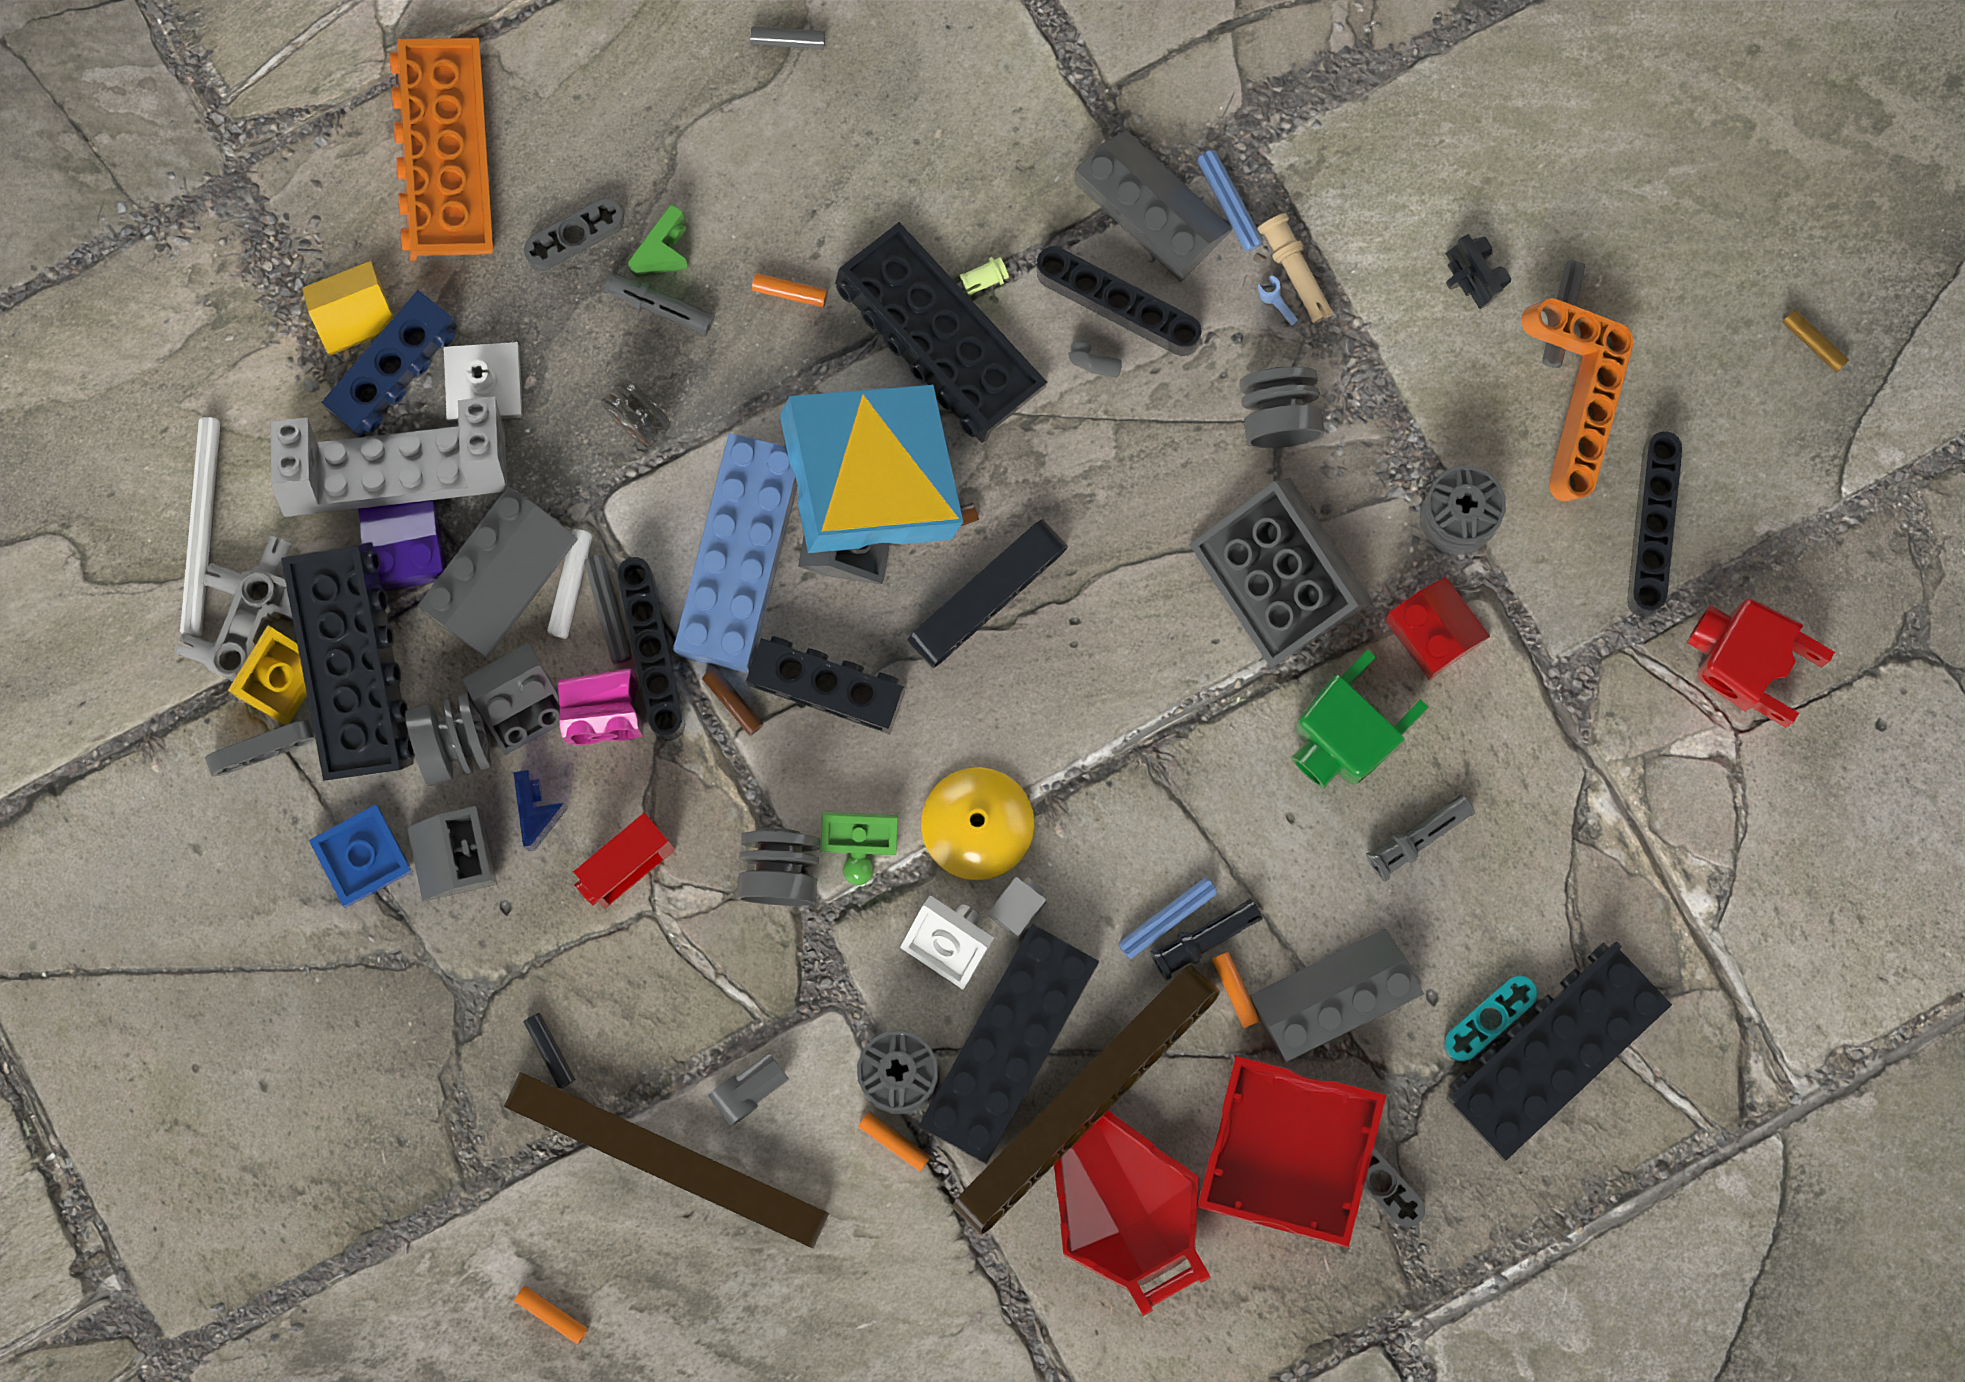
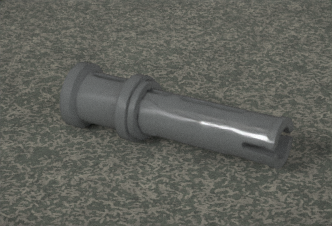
[1366,794,1475,882]

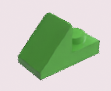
[628,204,688,277]

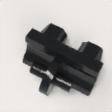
[1445,234,1511,309]

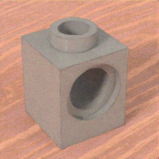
[988,877,1046,939]

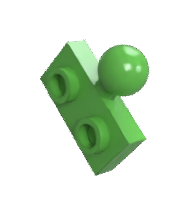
[820,812,898,885]

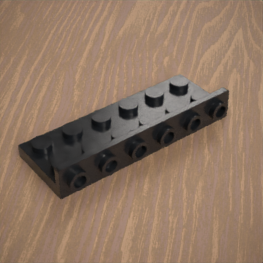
[835,222,1048,443]
[281,542,415,781]
[1446,941,1672,1161]

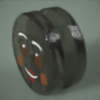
[601,379,671,448]

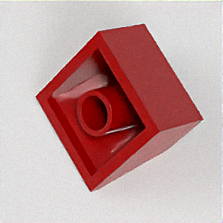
[1384,576,1490,680]

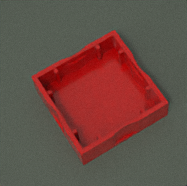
[1197,1056,1387,1248]

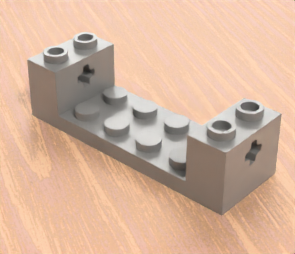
[270,396,507,517]

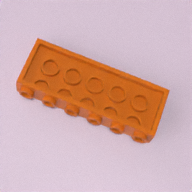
[390,38,493,261]

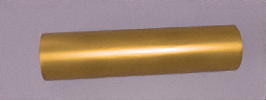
[1782,309,1849,373]

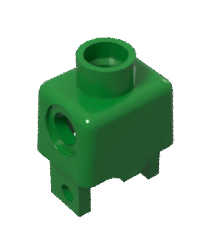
[1291,649,1428,788]

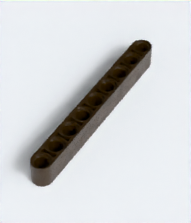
[953,965,1220,1235]
[503,1072,830,1249]

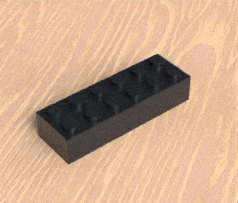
[919,924,1099,1165]

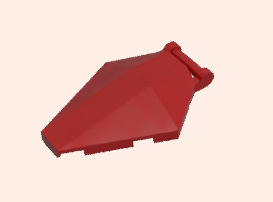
[1054,1110,1211,1316]

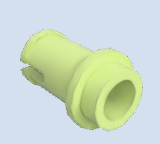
[959,257,1009,296]

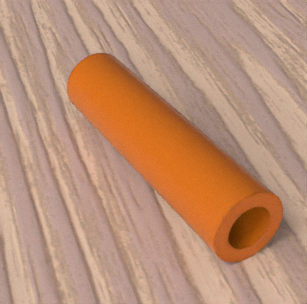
[752,273,828,308]
[1211,951,1261,1029]
[858,1111,931,1172]
[514,1285,589,1345]

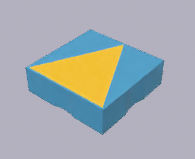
[780,385,963,553]

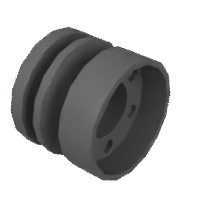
[1239,366,1325,448]
[1420,465,1506,555]
[405,692,492,786]
[737,828,820,906]
[857,1030,939,1114]

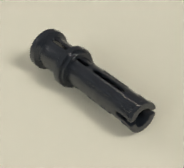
[1150,899,1263,981]

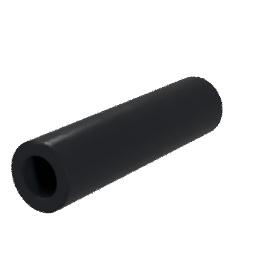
[523,1013,576,1089]

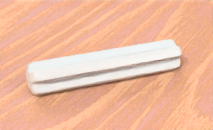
[547,529,592,639]

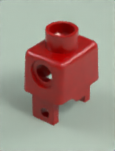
[1687,599,1835,728]

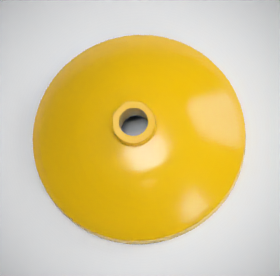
[921,767,1034,881]

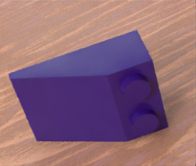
[358,500,447,592]

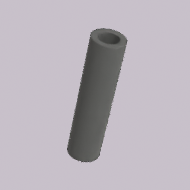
[750,26,825,50]

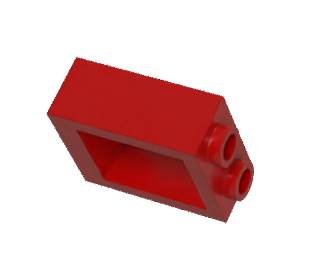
[573,813,676,909]

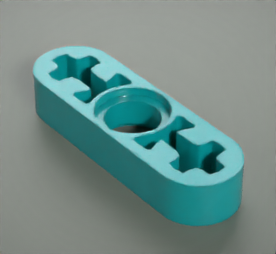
[1443,976,1537,1062]

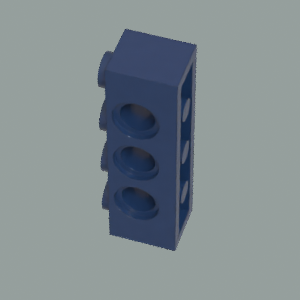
[321,290,457,437]

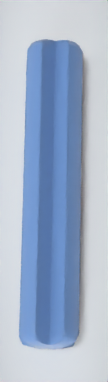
[1198,150,1262,252]
[1119,878,1217,959]

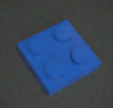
[309,804,413,908]

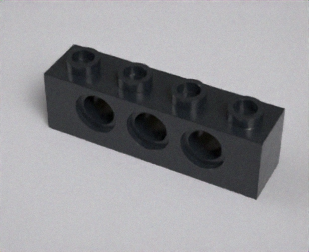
[746,636,905,735]

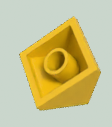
[302,261,394,356]
[228,626,307,725]

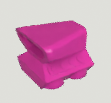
[558,668,643,745]

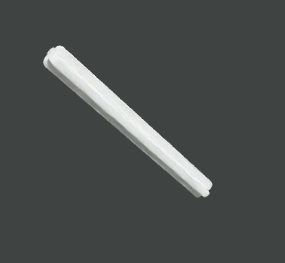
[180,417,221,637]

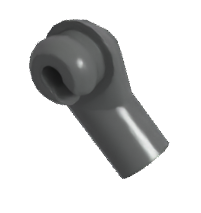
[1068,340,1122,378]

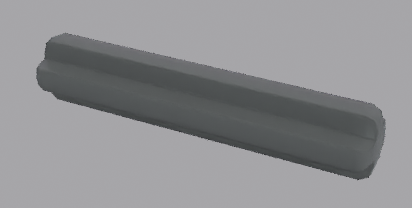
[1542,260,1585,368]
[584,555,632,664]

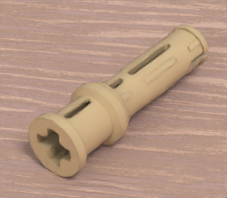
[1257,213,1334,324]

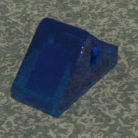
[513,770,568,851]

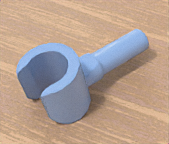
[1258,276,1299,326]

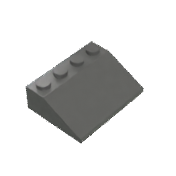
[1189,478,1373,668]

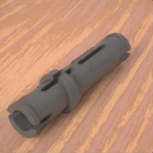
[603,271,715,336]

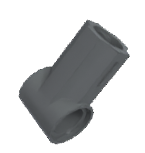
[708,1053,790,1126]

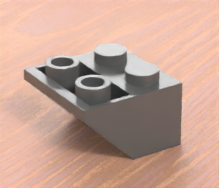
[462,642,560,755]
[407,806,498,902]

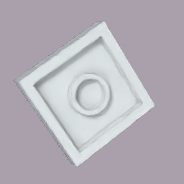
[444,342,523,423]
[900,895,994,990]

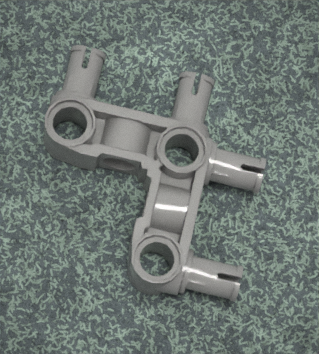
[176,536,293,681]

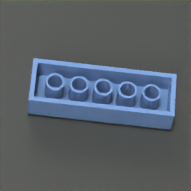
[673,433,798,673]

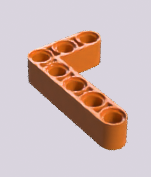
[1521,298,1634,502]

